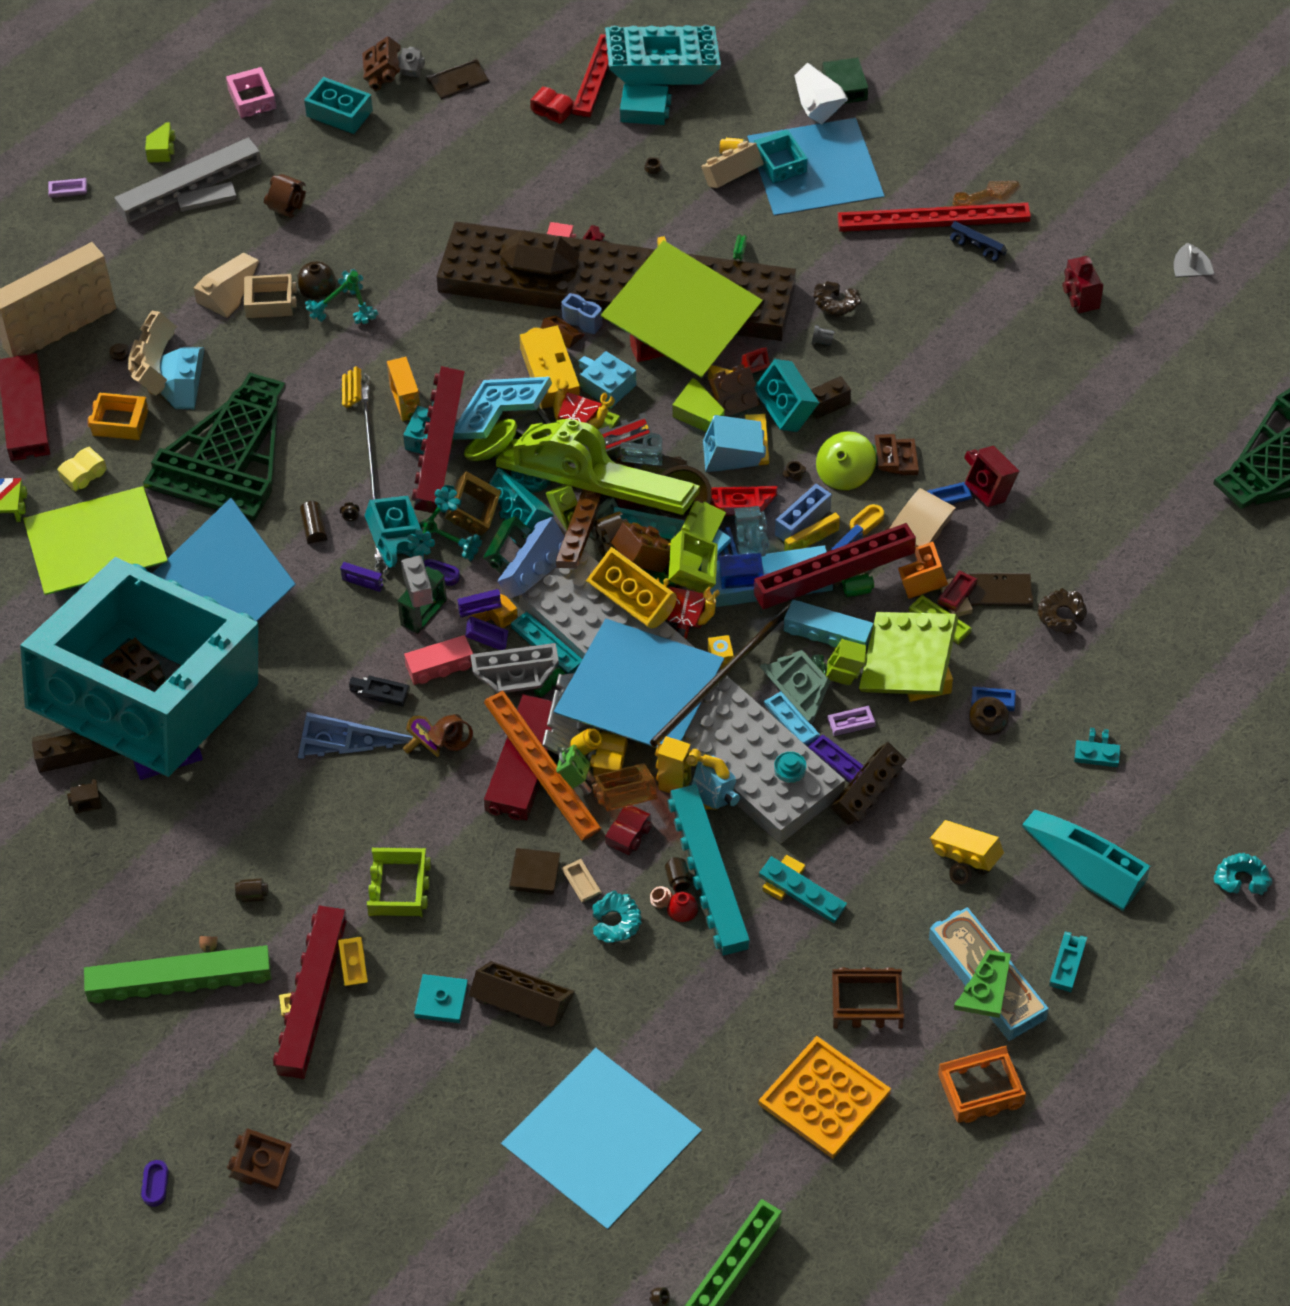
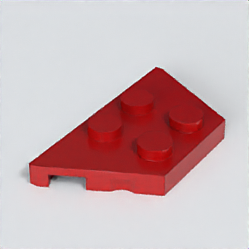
[711,486,777,516]

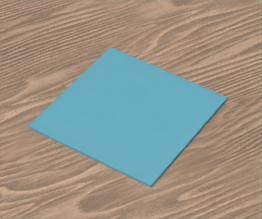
[501,1048,701,1229]

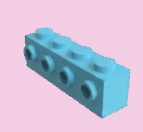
[784,600,873,652]

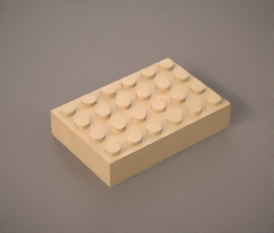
[0,242,116,357]

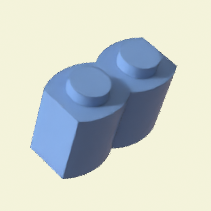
[562,293,603,334]

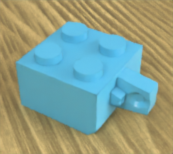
[579,351,637,408]

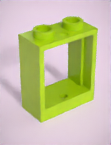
[668,530,718,593]

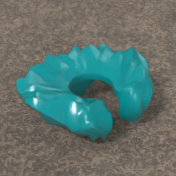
[1214,853,1273,895]
[593,890,642,943]

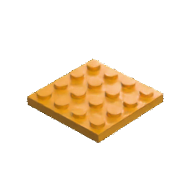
[758,1036,891,1159]

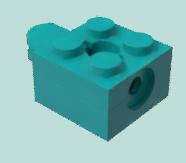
[403,404,456,455]

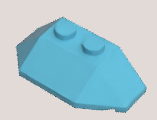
[160,347,205,409]

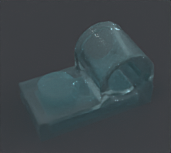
[620,433,663,465]

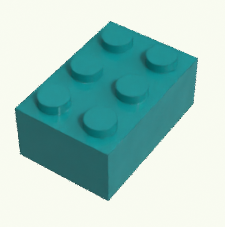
[304,77,373,134]
[754,359,819,432]

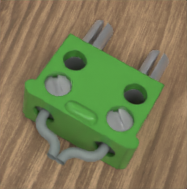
[556,745,595,795]

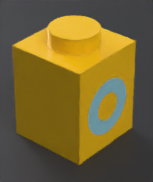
[708,635,734,670]

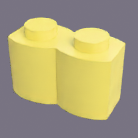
[57,447,107,492]

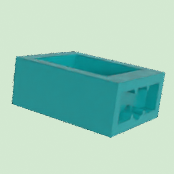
[754,129,808,183]

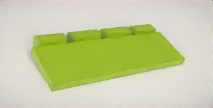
[668,501,726,570]

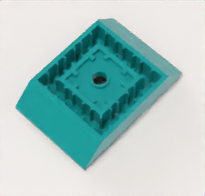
[605,25,721,85]

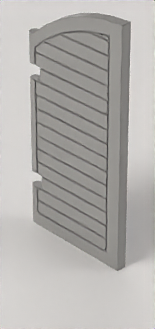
[542,673,586,756]

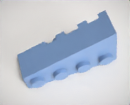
[497,517,565,599]

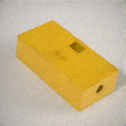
[520,325,580,409]

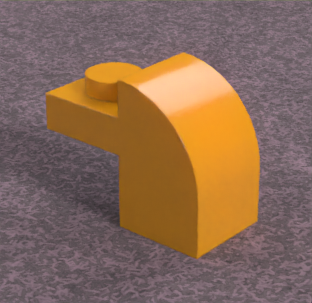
[468,594,518,628]

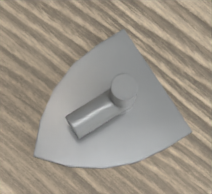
[1174,243,1214,277]

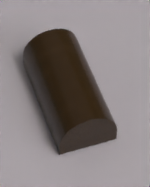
[300,501,328,544]

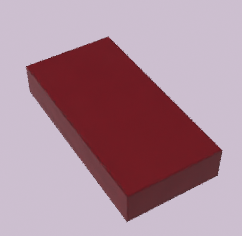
[938,570,978,612]

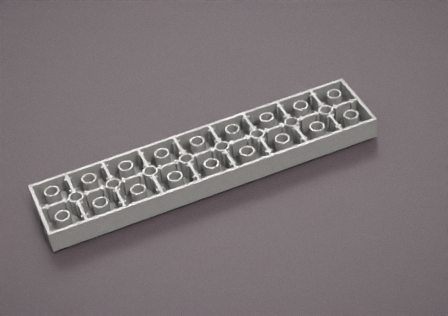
[519,550,845,844]

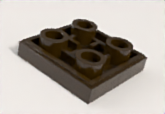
[509,848,561,895]

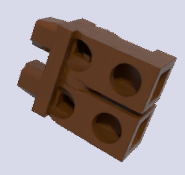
[362,36,401,92]
[102,637,166,690]

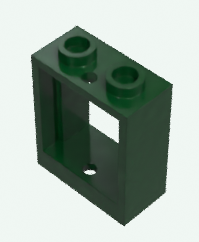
[483,516,533,575]
[397,566,447,634]

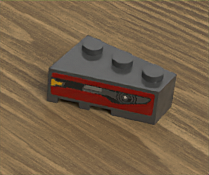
[584,412,653,460]

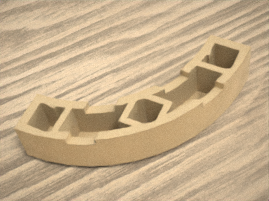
[128,311,177,396]

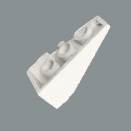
[795,63,848,125]

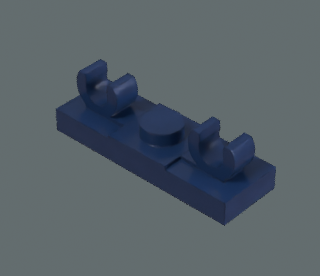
[950,221,1008,262]

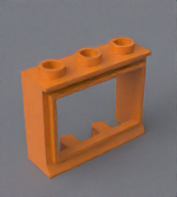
[938,1046,1026,1123]

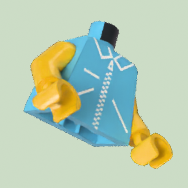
[686,749,740,810]

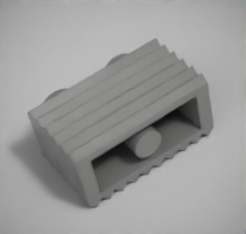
[401,556,433,608]

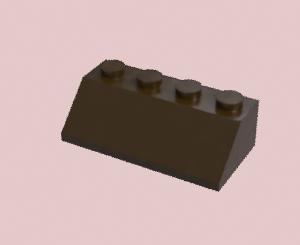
[32,729,122,773]
[469,961,575,1028]

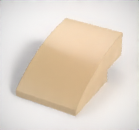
[889,488,956,548]

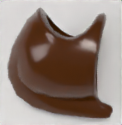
[427,714,473,751]

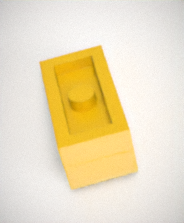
[338,937,368,986]

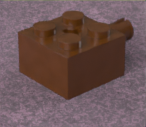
[611,522,671,573]

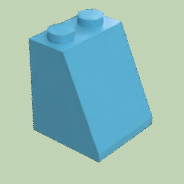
[703,415,766,472]

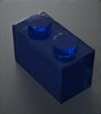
[719,553,764,589]

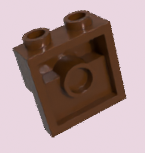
[709,364,760,417]
[227,1128,292,1190]

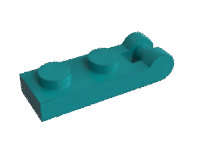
[1049,931,1087,992]

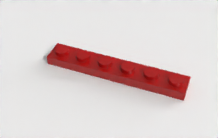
[572,34,609,117]

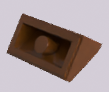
[541,315,585,349]

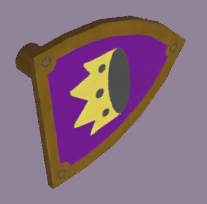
[403,716,440,757]

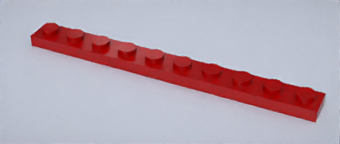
[837,203,1031,232]

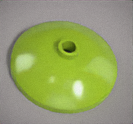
[464,419,517,461]
[816,431,876,491]

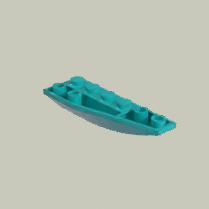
[1022,810,1151,911]

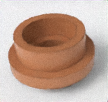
[650,886,672,908]

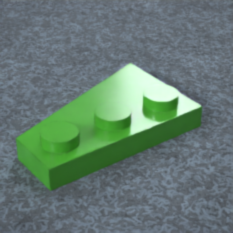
[953,950,1011,1018]

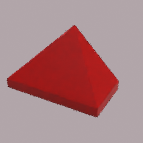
[741,347,770,373]

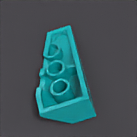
[489,467,554,544]

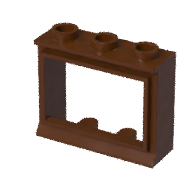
[832,967,904,1029]

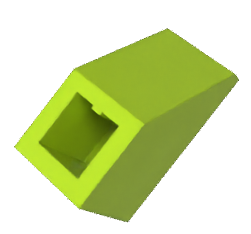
[145,122,175,162]
[546,485,578,531]

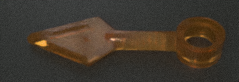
[952,181,1019,206]

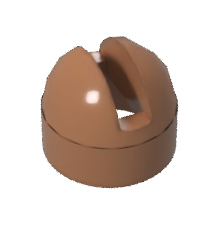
[199,936,218,952]

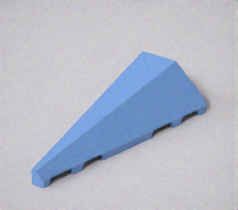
[298,712,413,758]

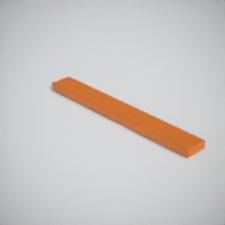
[484,691,601,841]

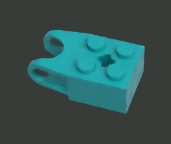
[364,496,424,568]

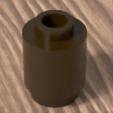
[665,857,691,892]
[235,878,269,902]

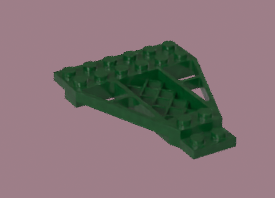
[143,372,286,521]
[1213,388,1290,509]

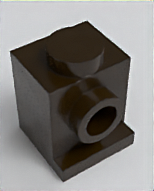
[67,779,102,813]

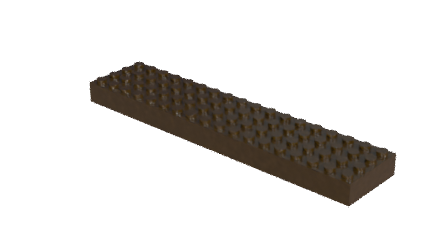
[436,221,796,341]

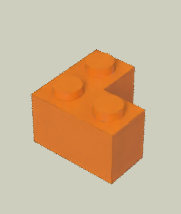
[898,542,948,599]

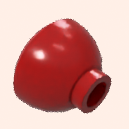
[667,892,698,922]

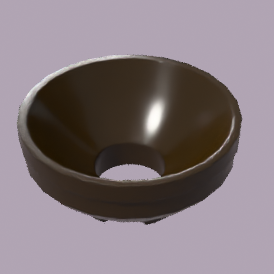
[969,697,1009,736]

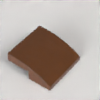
[874,434,919,475]

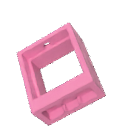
[226,67,276,118]

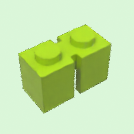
[826,639,868,685]

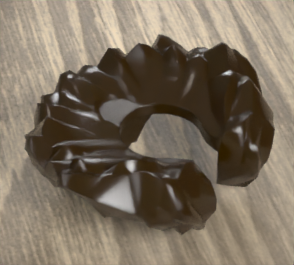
[813,281,862,317]
[1037,588,1087,634]

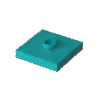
[414,974,468,1023]

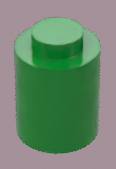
[842,573,875,598]

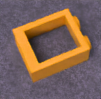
[387,357,420,421]
[88,393,149,440]

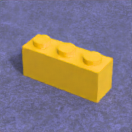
[655,736,691,793]
[930,820,1004,871]

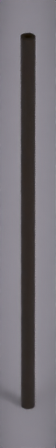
[650,602,791,747]

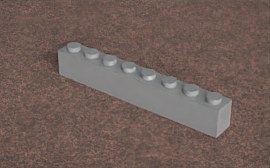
[114,137,261,224]

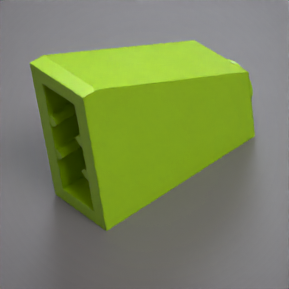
[672,378,724,432]

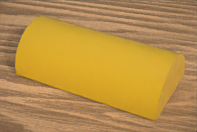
[586,547,676,629]

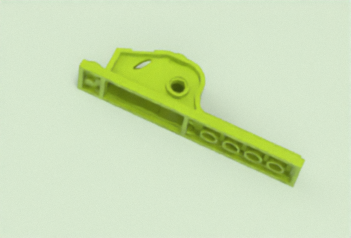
[496,419,700,515]

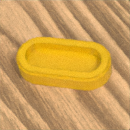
[849,504,884,536]

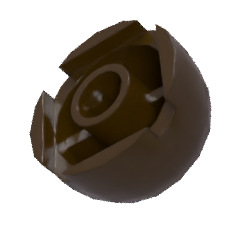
[297,261,336,299]

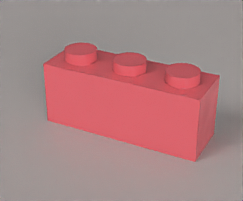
[404,635,473,685]

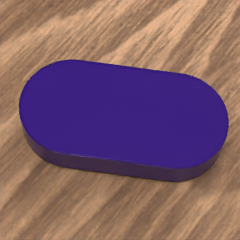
[423,559,460,586]
[141,1160,169,1207]

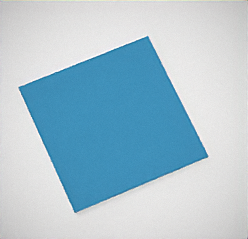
[747,118,885,215]
[152,498,296,622]
[553,618,724,748]

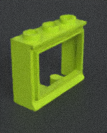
[367,848,431,917]

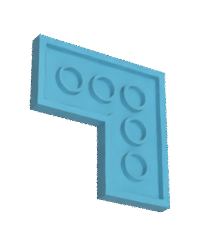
[453,377,552,440]

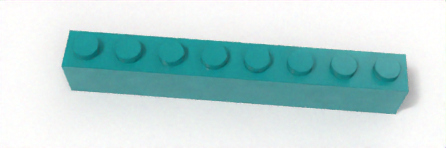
[667,784,749,956]

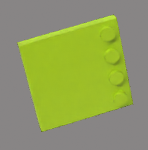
[859,612,958,695]

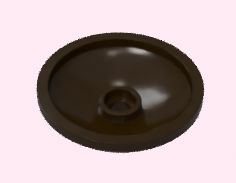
[653,465,712,520]

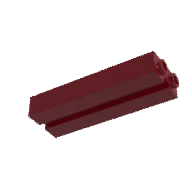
[0,353,51,461]
[484,695,552,821]

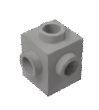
[398,47,425,77]

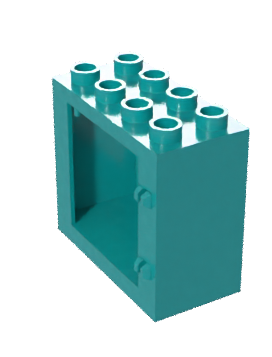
[20,557,258,777]

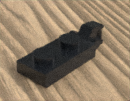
[349,675,410,707]

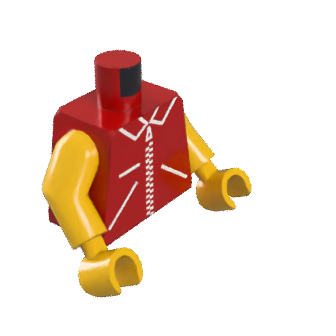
[553,378,615,429]
[657,578,720,639]

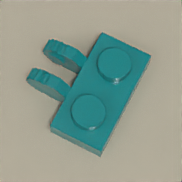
[1074,727,1120,767]

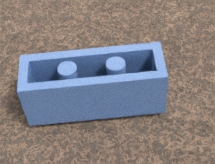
[775,484,832,541]

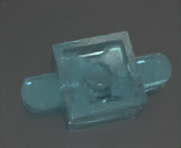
[734,506,769,559]

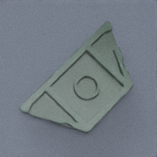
[760,650,830,724]

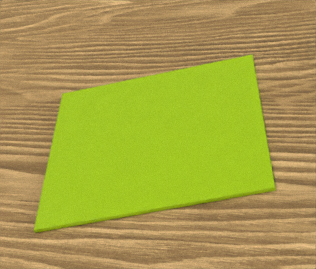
[601,240,762,378]
[23,486,168,595]

